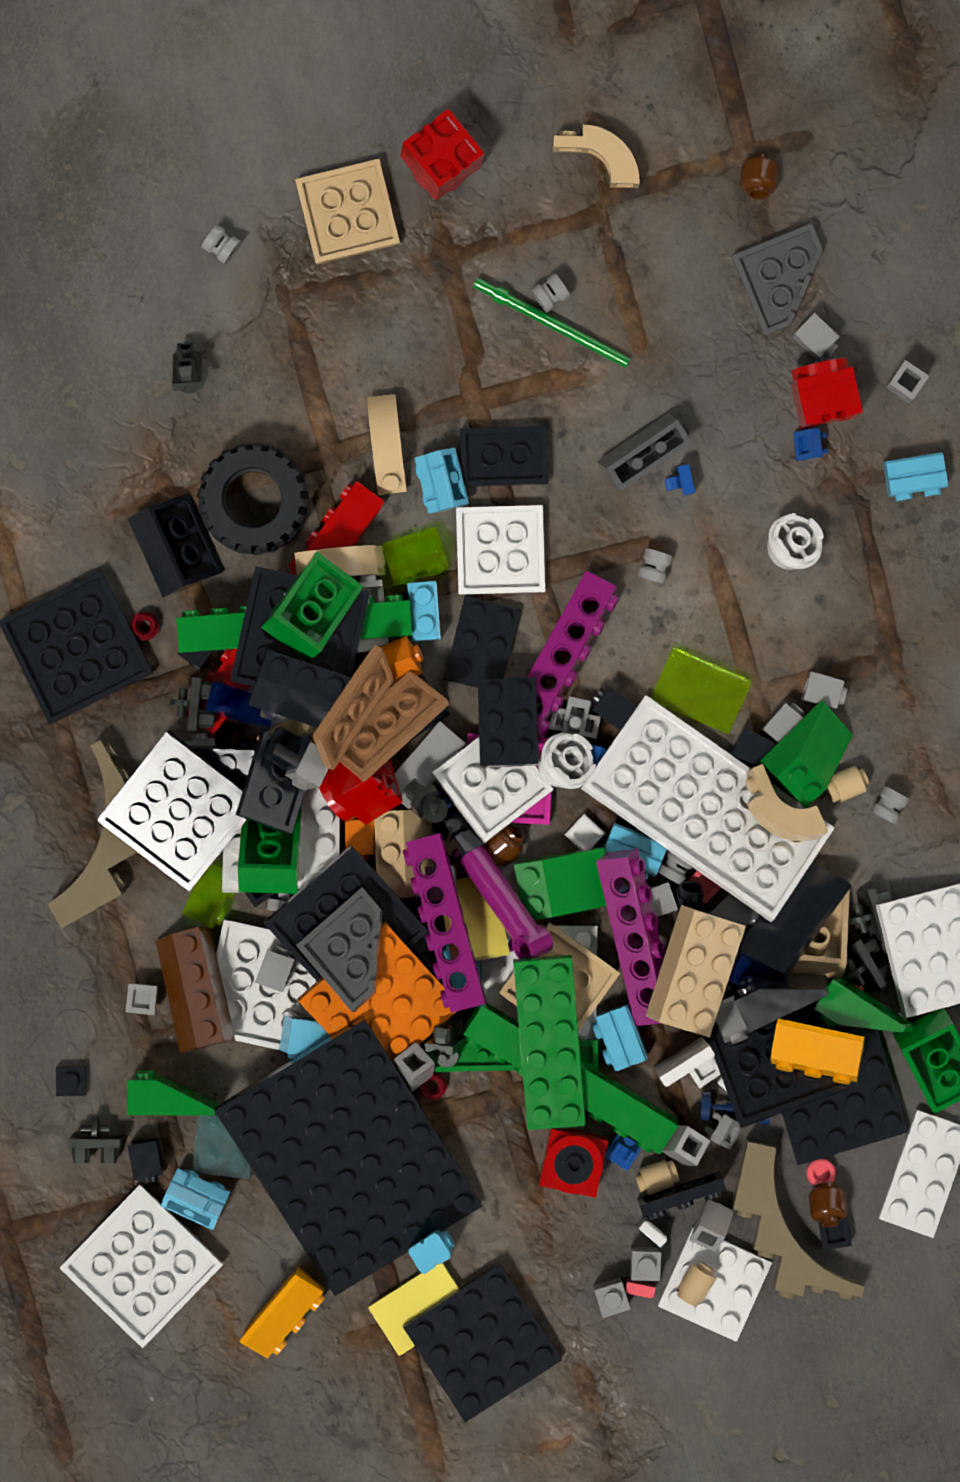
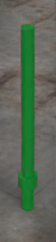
[473,277,631,368]

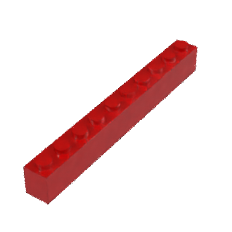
[186,481,386,735]

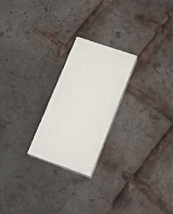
[654,1037,715,1087]

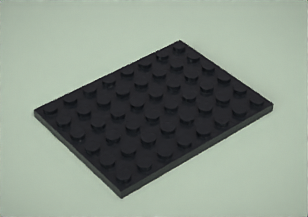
[214,1016,482,1296]

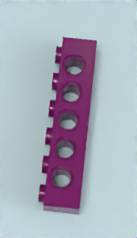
[527,571,620,738]
[403,833,487,1013]
[596,849,665,1026]

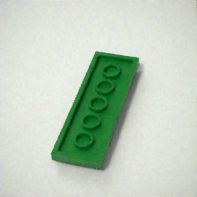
[513,955,586,1130]

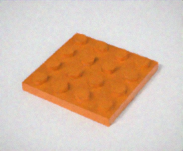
[297,921,457,1062]

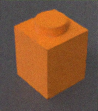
[380,636,423,686]
[345,820,375,860]

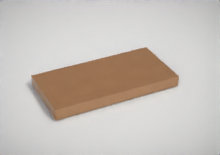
[312,645,394,770]
[340,670,449,782]

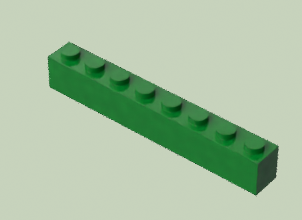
[176,595,412,653]
[463,1003,678,1155]

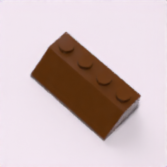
[156,927,235,1053]

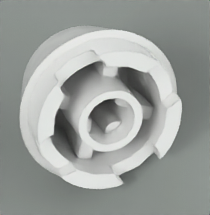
[767,513,824,570]
[538,733,596,789]

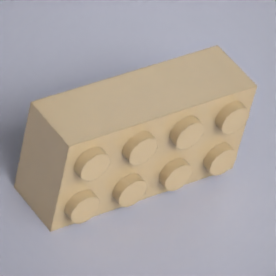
[646,905,746,1038]

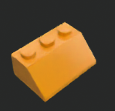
[771,1019,864,1084]
[239,1266,325,1359]

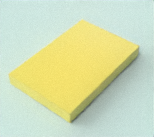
[443,877,510,961]
[368,1263,459,1356]

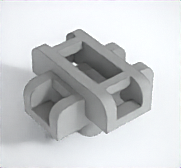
[549,696,601,739]

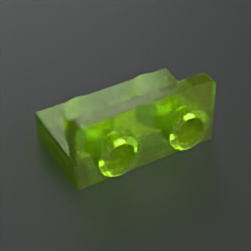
[382,526,449,585]
[182,864,236,929]

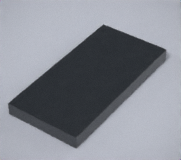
[738,863,851,978]

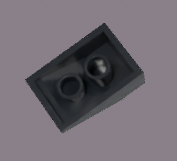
[734,974,829,1032]

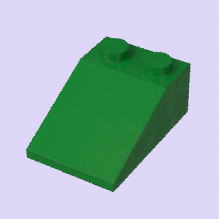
[261,551,364,662]
[760,700,853,808]
[238,806,302,894]
[514,847,607,920]
[814,979,916,1033]
[892,1008,960,1114]
[127,1070,219,1116]

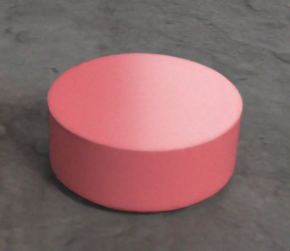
[806,1158,836,1186]

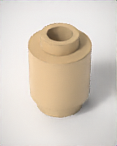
[827,765,870,803]
[635,1160,680,1196]
[677,1261,717,1307]

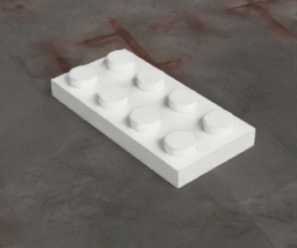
[878,1109,960,1238]

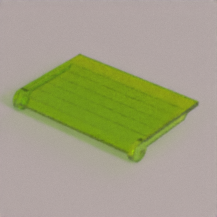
[651,646,753,735]

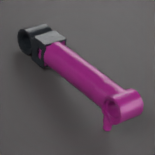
[432,808,553,959]

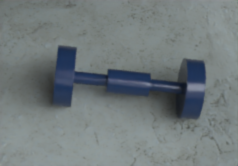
[700,1091,771,1125]

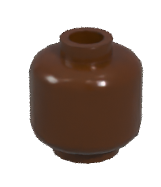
[740,153,779,199]
[484,824,524,867]
[809,1182,848,1227]

